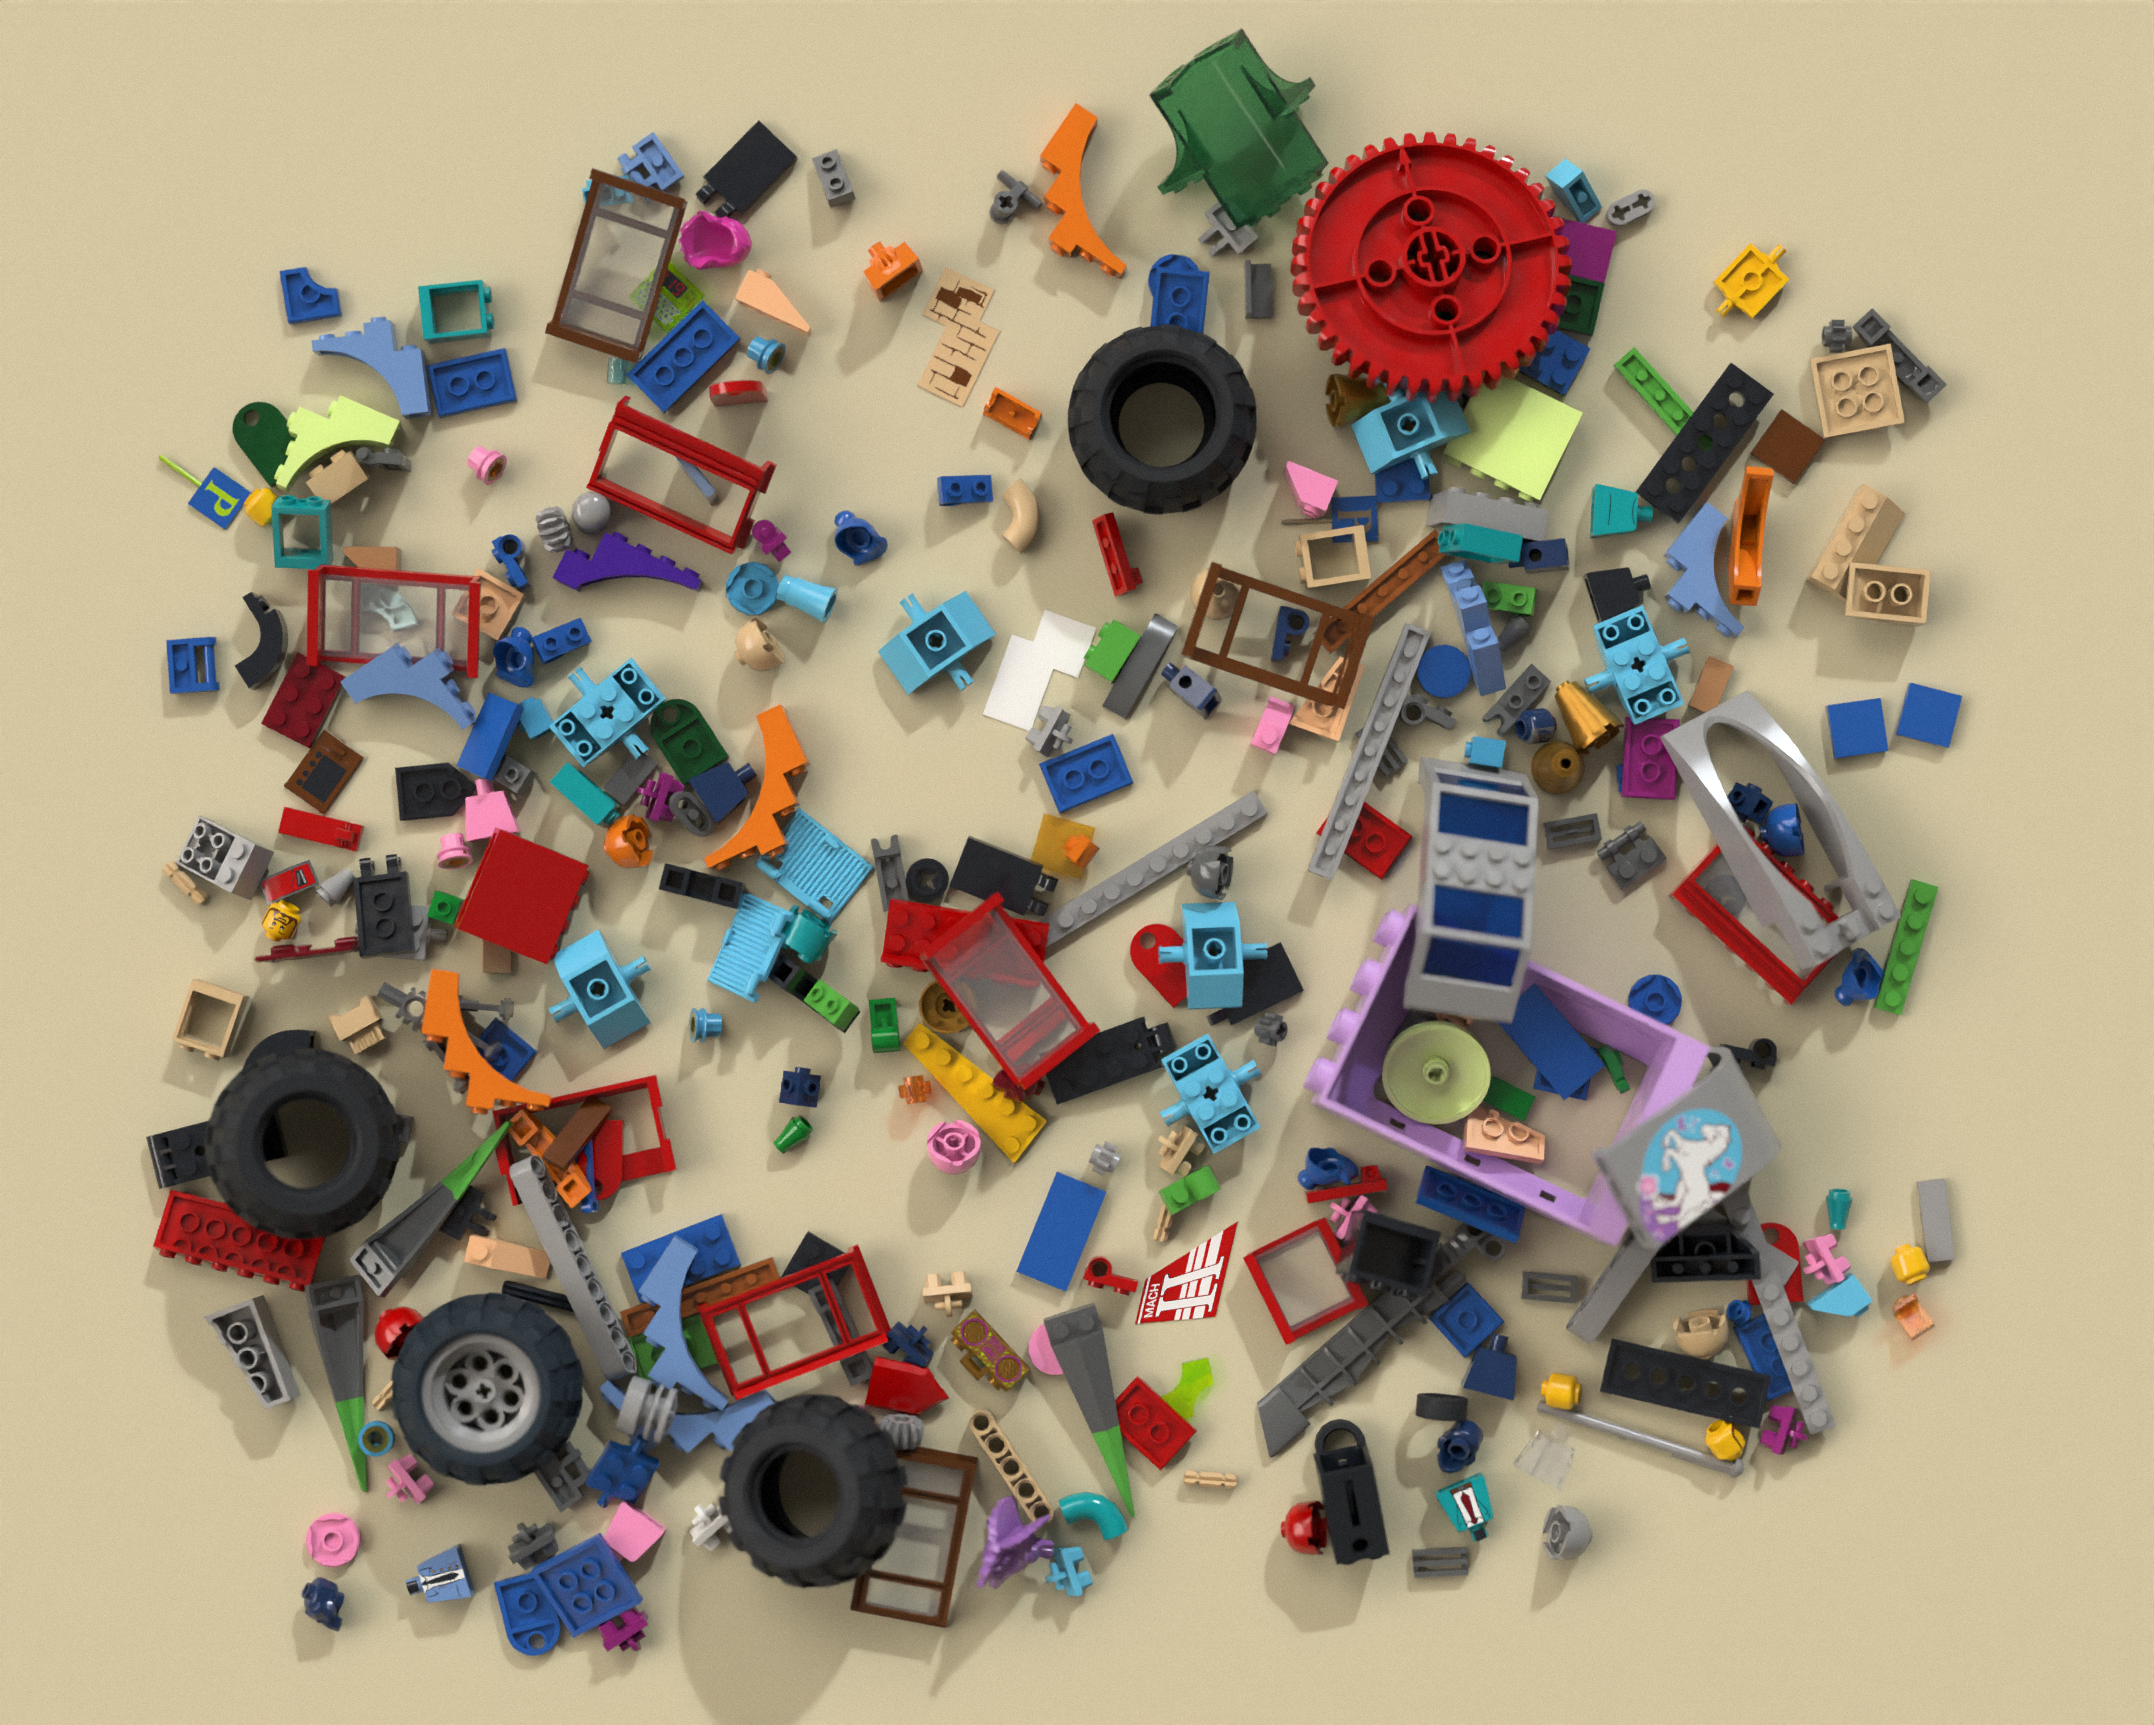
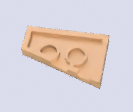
[1288,657,1365,742]
[1463,1106,1545,1164]

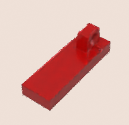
[1092,512,1143,597]
[278,807,364,852]
[1305,1165,1388,1204]

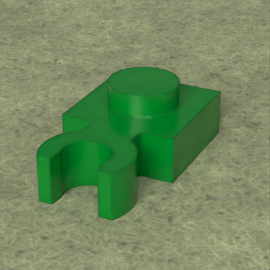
[1597,1045,1630,1094]

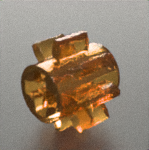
[898,1075,932,1104]

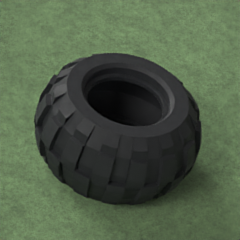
[1068,324,1257,515]
[205,1048,401,1239]
[719,1394,908,1588]

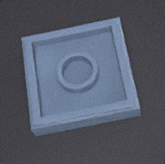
[675,456,719,506]

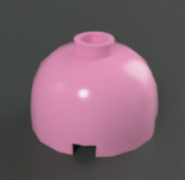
[927,1120,981,1174]

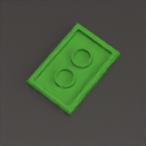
[626,1313,718,1386]

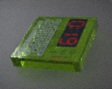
[629,263,705,334]

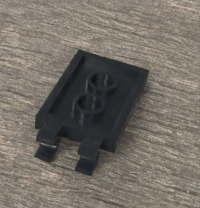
[695,120,797,218]
[949,835,1059,917]
[353,854,415,959]
[1206,942,1304,1026]

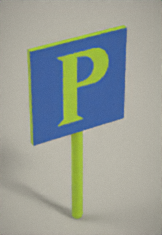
[159,455,251,530]

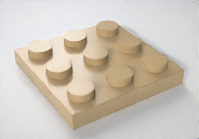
[1810,344,1905,439]

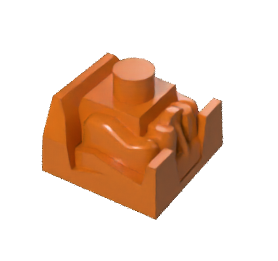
[863,242,923,302]

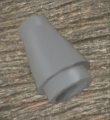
[316,867,356,907]

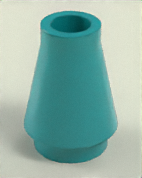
[1826,1189,1853,1230]

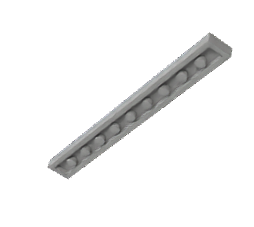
[1307,623,1431,881]
[1037,790,1267,947]
[1721,1183,1836,1435]

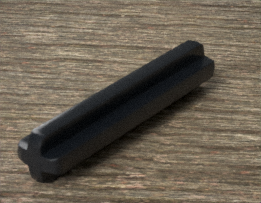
[501,1280,574,1313]

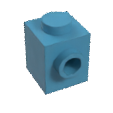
[517,697,554,741]
[1464,736,1506,769]

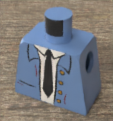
[406,1544,475,1603]

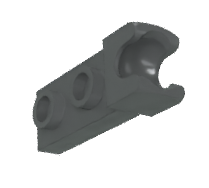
[1482,663,1551,736]
[871,835,909,912]

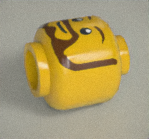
[261,900,301,942]
[1705,1420,1746,1461]

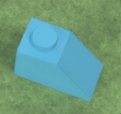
[1545,159,1602,223]
[1805,1273,1873,1317]

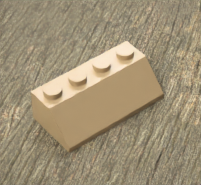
[1806,484,1905,603]

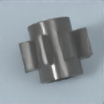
[1822,320,1852,353]
[1254,1012,1288,1046]

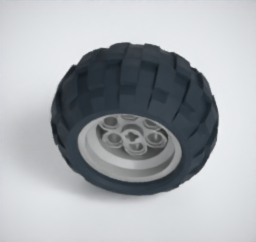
[391,1293,583,1486]

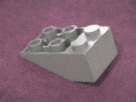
[176,815,274,900]

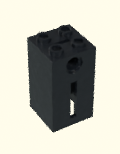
[1313,1443,1390,1565]

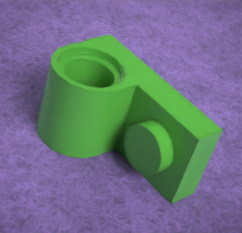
[1158,1165,1221,1215]

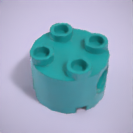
[781,905,838,964]

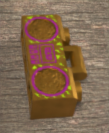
[951,1309,1030,1392]

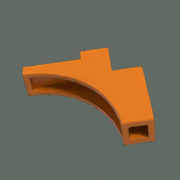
[1727,466,1774,606]

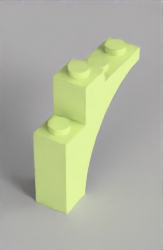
[274,395,402,493]

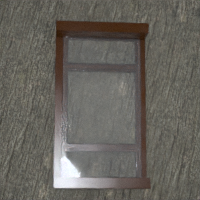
[545,168,688,364]
[850,1446,978,1628]

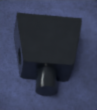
[1583,567,1651,623]

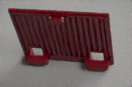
[254,936,359,963]

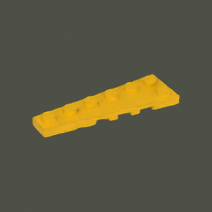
[903,1022,1047,1163]

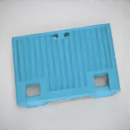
[754,808,874,924]
[707,892,795,1003]

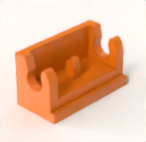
[983,387,1042,440]

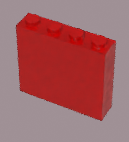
[454,827,590,965]

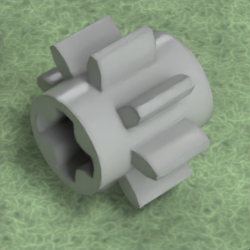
[1088,1141,1121,1176]

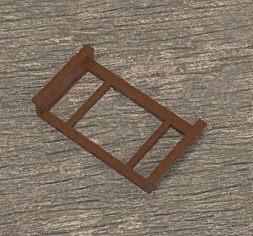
[1181,562,1375,709]

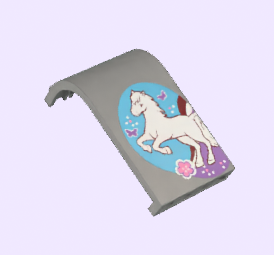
[1591,1047,1781,1249]

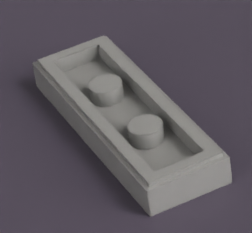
[1917,1179,1955,1262]

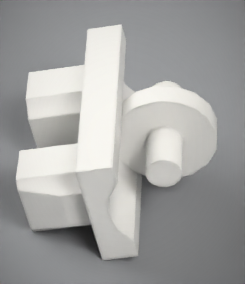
[690,1503,732,1551]

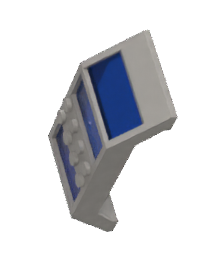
[1404,757,1538,1024]

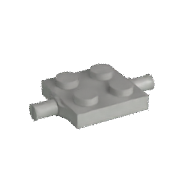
[355,905,448,961]

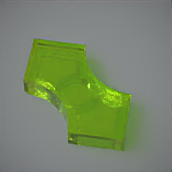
[1161,1357,1214,1418]

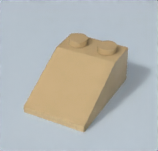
[1845,562,1931,627]

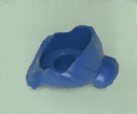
[834,510,888,566]
[493,627,534,688]
[1834,948,1884,1006]
[1298,1147,1359,1190]

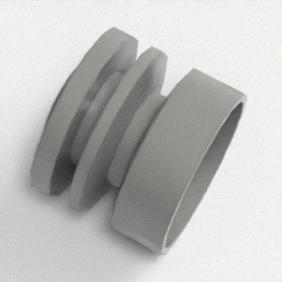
[616,1376,678,1444]

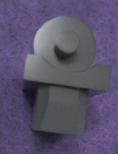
[508,1522,559,1570]

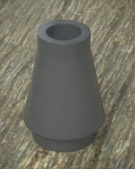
[1497,614,1534,653]

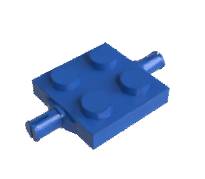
[586,1435,659,1508]

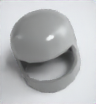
[572,492,611,534]

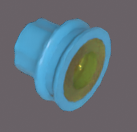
[747,336,786,374]
[689,1008,722,1042]
[358,1421,395,1457]

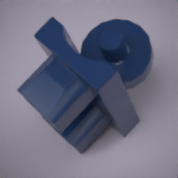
[883,1321,934,1368]

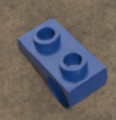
[937,475,993,506]
[491,534,531,590]
[531,617,592,665]

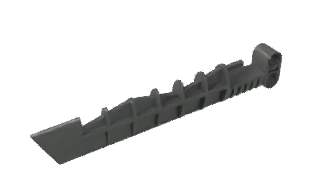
[1257,1222,1506,1457]

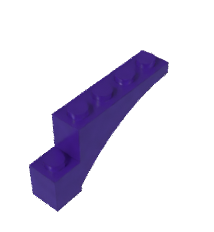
[552,531,703,592]

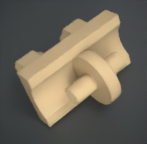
[1158,1125,1205,1177]
[922,1271,973,1317]

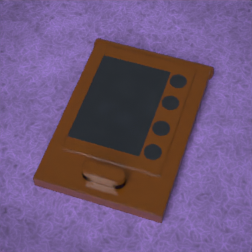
[284,730,364,814]

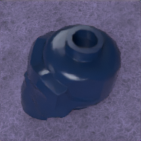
[1437,1420,1483,1473]
[301,1577,344,1632]

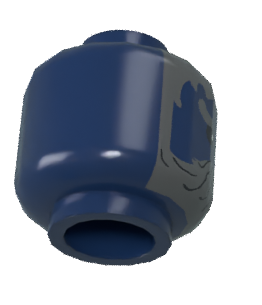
[1515,708,1557,745]

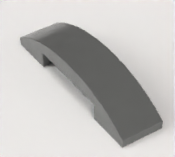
[1852,308,1947,404]
[1102,613,1179,719]
[808,1279,873,1386]

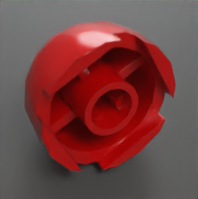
[374,1307,424,1360]
[1281,1501,1327,1555]

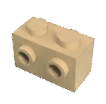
[305,449,370,504]

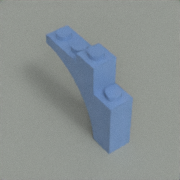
[311,317,432,419]
[1663,502,1744,638]
[1440,559,1506,696]
[341,643,476,730]

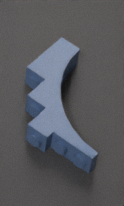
[638,1234,729,1411]
[599,1380,777,1454]

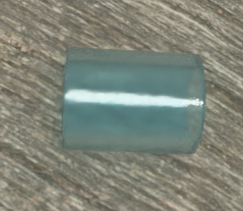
[607,358,627,385]

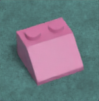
[1283,461,1338,519]

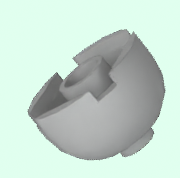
[1543,1505,1593,1560]

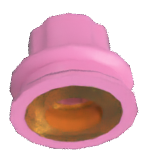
[467,446,507,485]
[437,833,473,870]

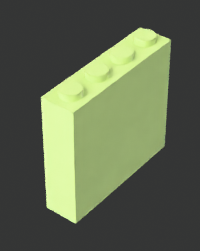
[1443,375,1583,502]

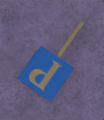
[1281,496,1378,543]

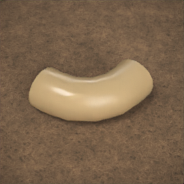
[1002,478,1040,554]

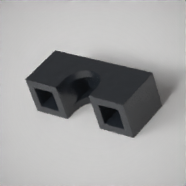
[659,863,746,910]

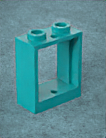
[418,280,495,344]
[271,495,333,569]
[1438,523,1523,565]
[550,762,621,828]

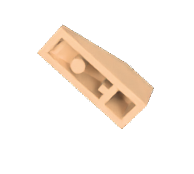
[735,269,812,337]
[464,1233,551,1279]

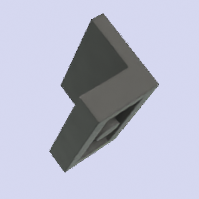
[1244,260,1272,319]

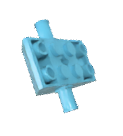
[1351,382,1471,480]
[878,591,996,695]
[1584,605,1690,725]
[549,657,666,768]
[1158,902,1267,1010]
[549,929,651,1049]
[1159,1033,1262,1154]

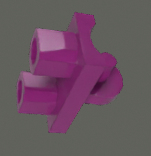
[752,519,791,562]
[636,772,684,822]
[1760,1406,1809,1455]
[599,1607,648,1652]

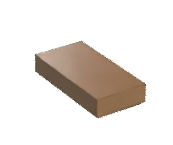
[1688,656,1734,713]

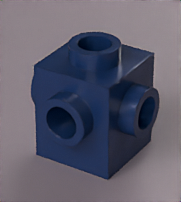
[1728,782,1773,825]
[779,1067,821,1108]

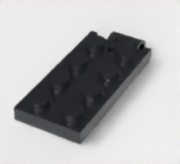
[1039,1016,1176,1105]

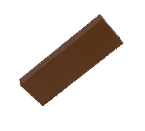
[542,1095,613,1172]

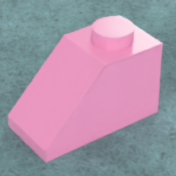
[1250,696,1295,756]

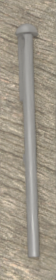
[1537,1400,1744,1477]

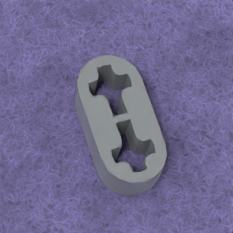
[1606,189,1655,227]

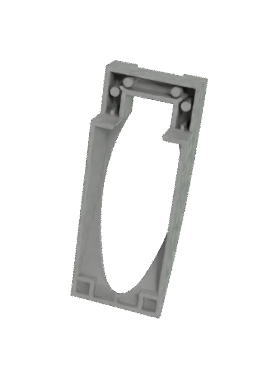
[1660,691,1901,970]

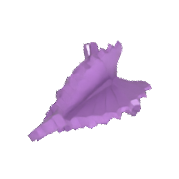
[977,1496,1054,1589]

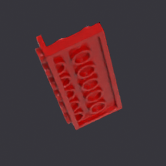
[880,899,1050,989]
[153,1189,326,1292]

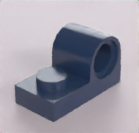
[1270,606,1309,663]

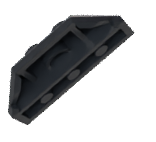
[1650,1224,1761,1283]

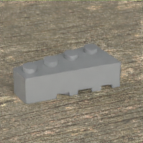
[1426,487,1549,543]
[204,1295,301,1409]

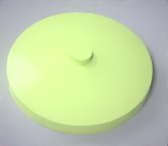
[1382,1021,1491,1124]

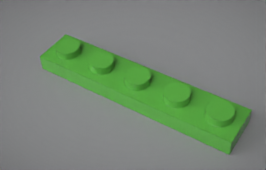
[1613,347,1712,451]
[1873,879,1938,1015]

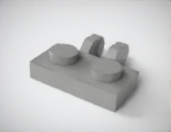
[1198,197,1259,257]

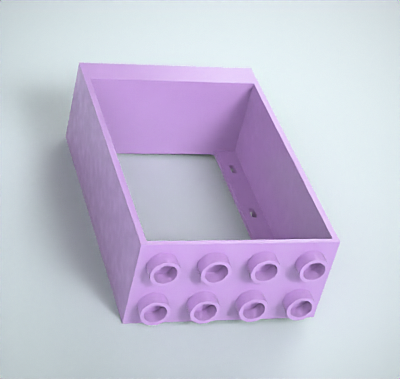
[1303,904,1710,1246]

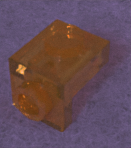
[1892,1293,1935,1341]

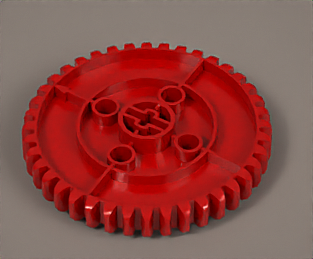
[1290,132,1572,403]

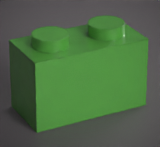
[1084,619,1141,683]

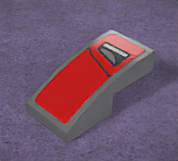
[259,860,319,906]

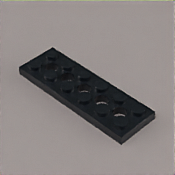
[1635,363,1774,524]
[1600,1338,1771,1429]

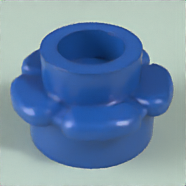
[1726,1300,1752,1326]

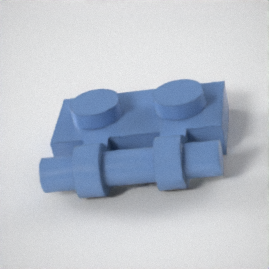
[617,132,685,203]

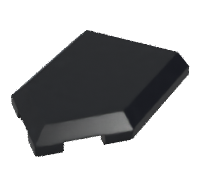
[395,763,477,821]

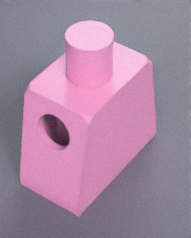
[466,778,521,842]
[604,1500,667,1563]

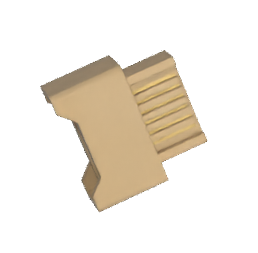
[327,995,387,1055]

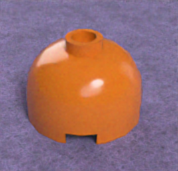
[603,814,654,869]

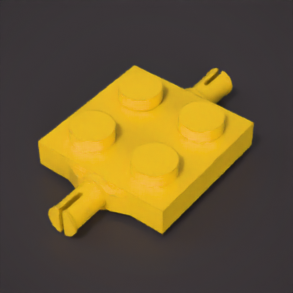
[1713,243,1789,319]

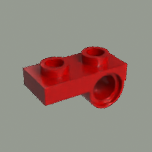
[1083,1256,1138,1295]

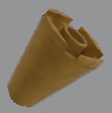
[1325,373,1391,427]
[1554,680,1625,757]
[1531,741,1585,794]

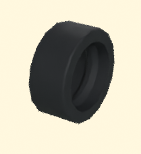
[1416,1393,1468,1421]
[1314,1419,1366,1470]

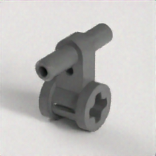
[989,170,1043,225]

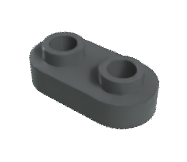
[669,791,715,837]

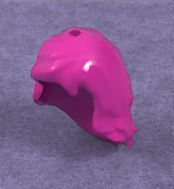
[678,211,752,270]

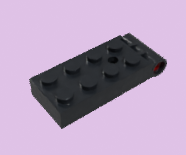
[146,1111,289,1189]

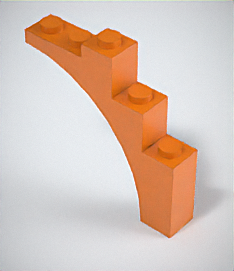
[1040,103,1127,279]
[704,704,811,872]
[421,969,551,1115]

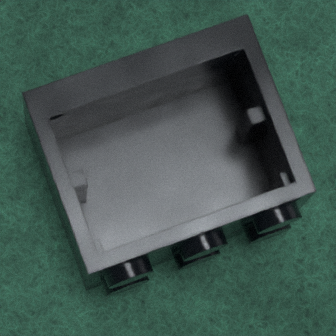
[1335,1210,1442,1299]

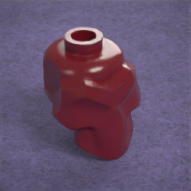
[993,1063,1046,1103]

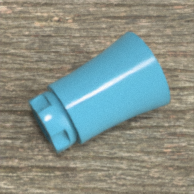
[776,574,838,623]

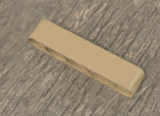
[969,1409,1054,1526]

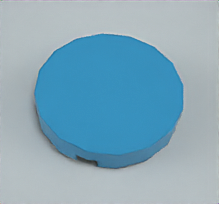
[726,562,779,615]

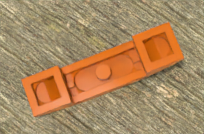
[508,1108,592,1208]

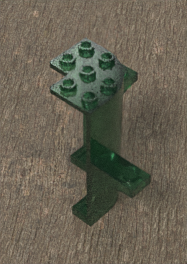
[1149,28,1329,229]

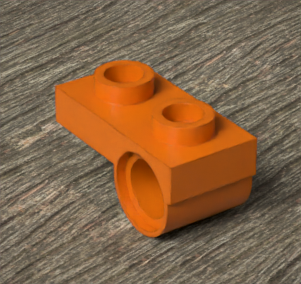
[1062,833,1100,870]

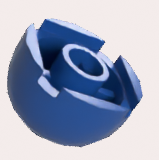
[1761,803,1804,857]

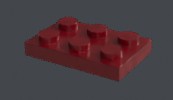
[261,652,346,748]

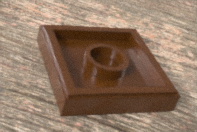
[1750,409,1825,484]

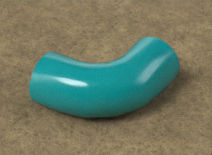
[1058,1492,1129,1540]

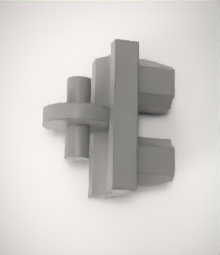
[1025,705,1073,757]

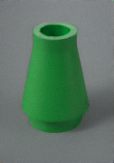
[773,1115,813,1154]

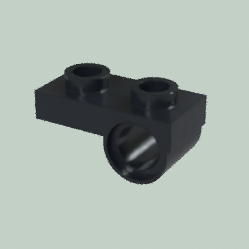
[1720,1038,1777,1070]

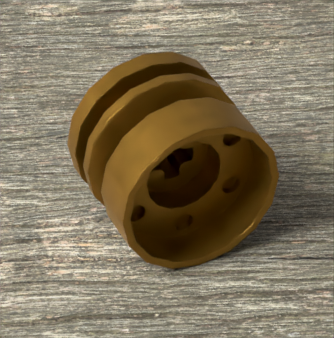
[919,979,980,1034]

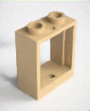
[1294,525,1372,589]
[172,979,249,1061]

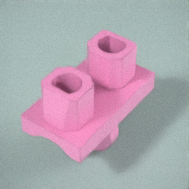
[1329,1194,1377,1240]
[1803,1234,1851,1285]
[386,1454,434,1504]

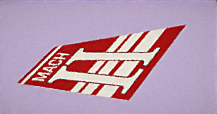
[1135,1221,1238,1324]

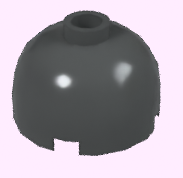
[1187,846,1234,900]

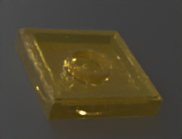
[1031,814,1095,879]

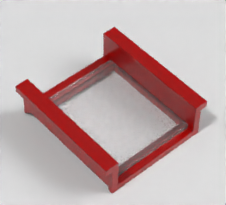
[1243,1217,1369,1345]

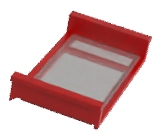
[307,564,481,678]
[919,892,1101,1090]

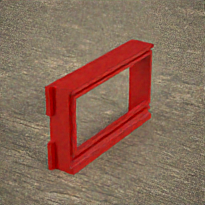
[586,396,777,555]
[492,1075,677,1206]

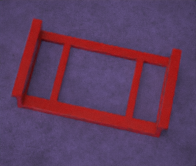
[697,1244,891,1400]

